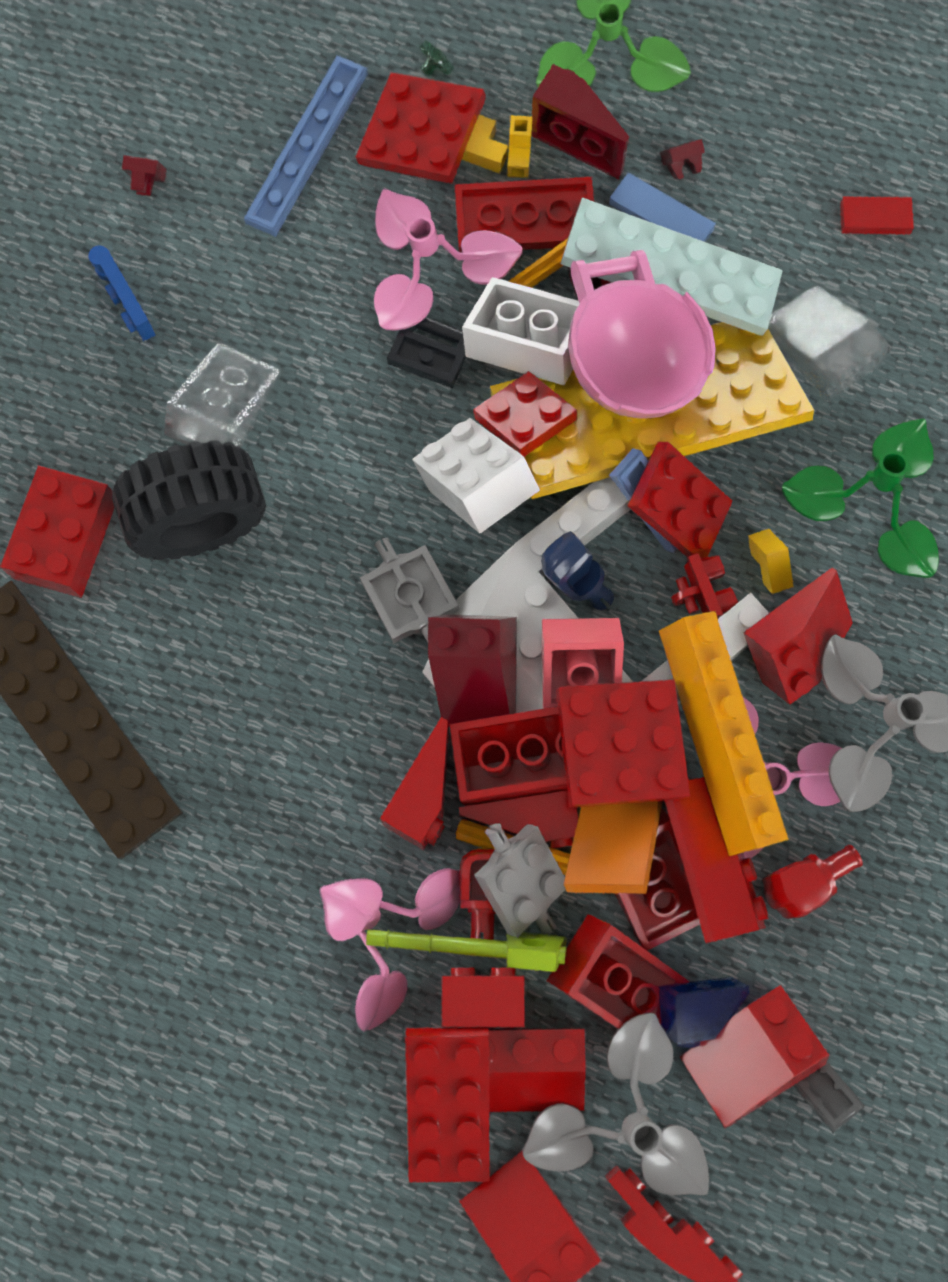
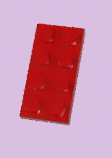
[455,177,594,253]
[405,1027,490,1182]

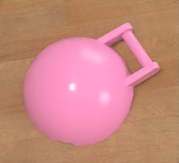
[568,250,716,418]

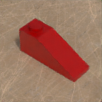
[459,790,579,849]

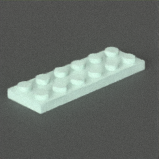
[560,198,783,336]

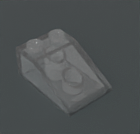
[768,285,892,403]
[164,342,282,448]

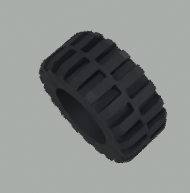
[112,440,266,560]

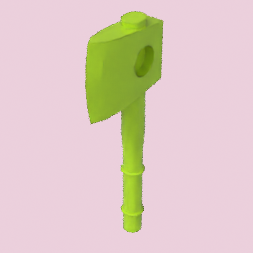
[366,929,567,972]

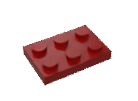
[627,442,733,559]

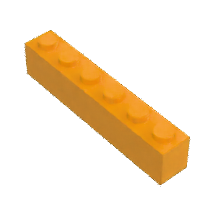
[659,611,789,856]

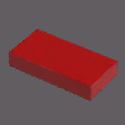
[840,196,914,234]

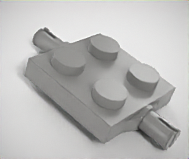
[360,538,459,644]
[474,823,566,938]

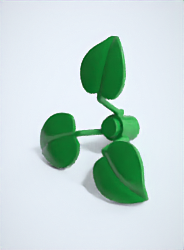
[782,418,939,578]

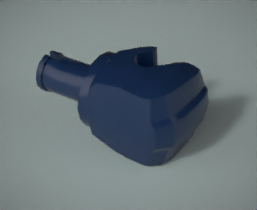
[541,531,614,610]

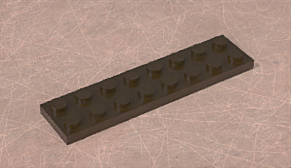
[0,580,183,860]

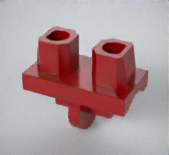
[671,553,738,619]

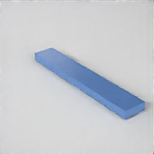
[244,55,368,237]

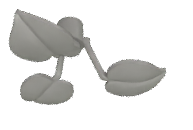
[821,635,948,812]
[523,1013,709,1195]

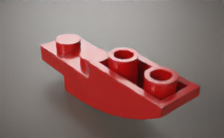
[605,1165,743,1282]

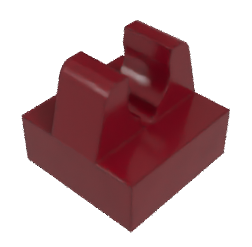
[659,139,705,180]
[122,155,167,197]

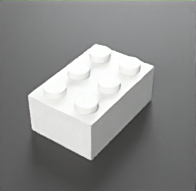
[462,277,580,385]
[412,418,540,533]

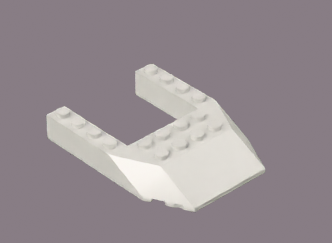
[423,477,769,713]

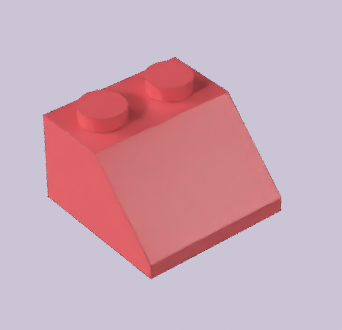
[541,618,624,709]

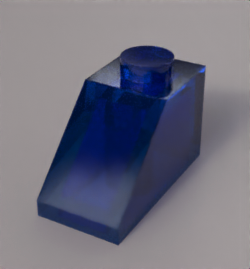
[659,976,749,1048]

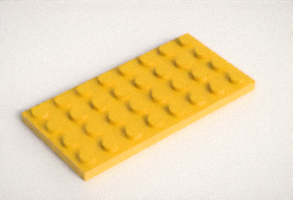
[490,322,814,499]

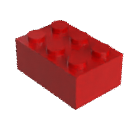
[0,465,115,598]

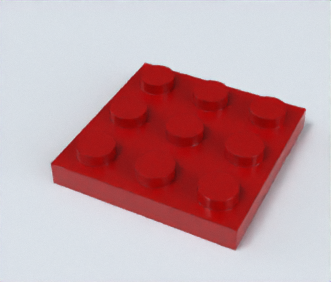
[355,72,486,184]
[556,679,690,808]

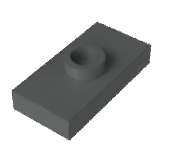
[793,1062,865,1133]

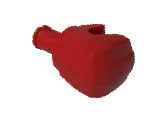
[762,844,863,919]
[459,848,496,940]

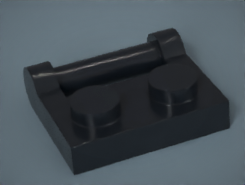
[387,317,466,389]

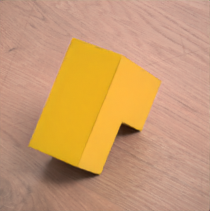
[462,115,508,174]
[507,115,532,178]
[748,529,794,594]

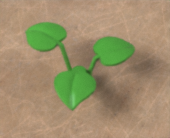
[536,0,691,92]

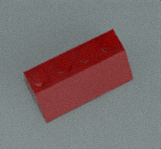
[449,706,567,806]
[665,777,768,943]
[489,1028,586,1112]

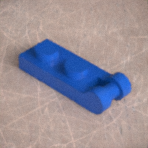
[88,246,156,341]

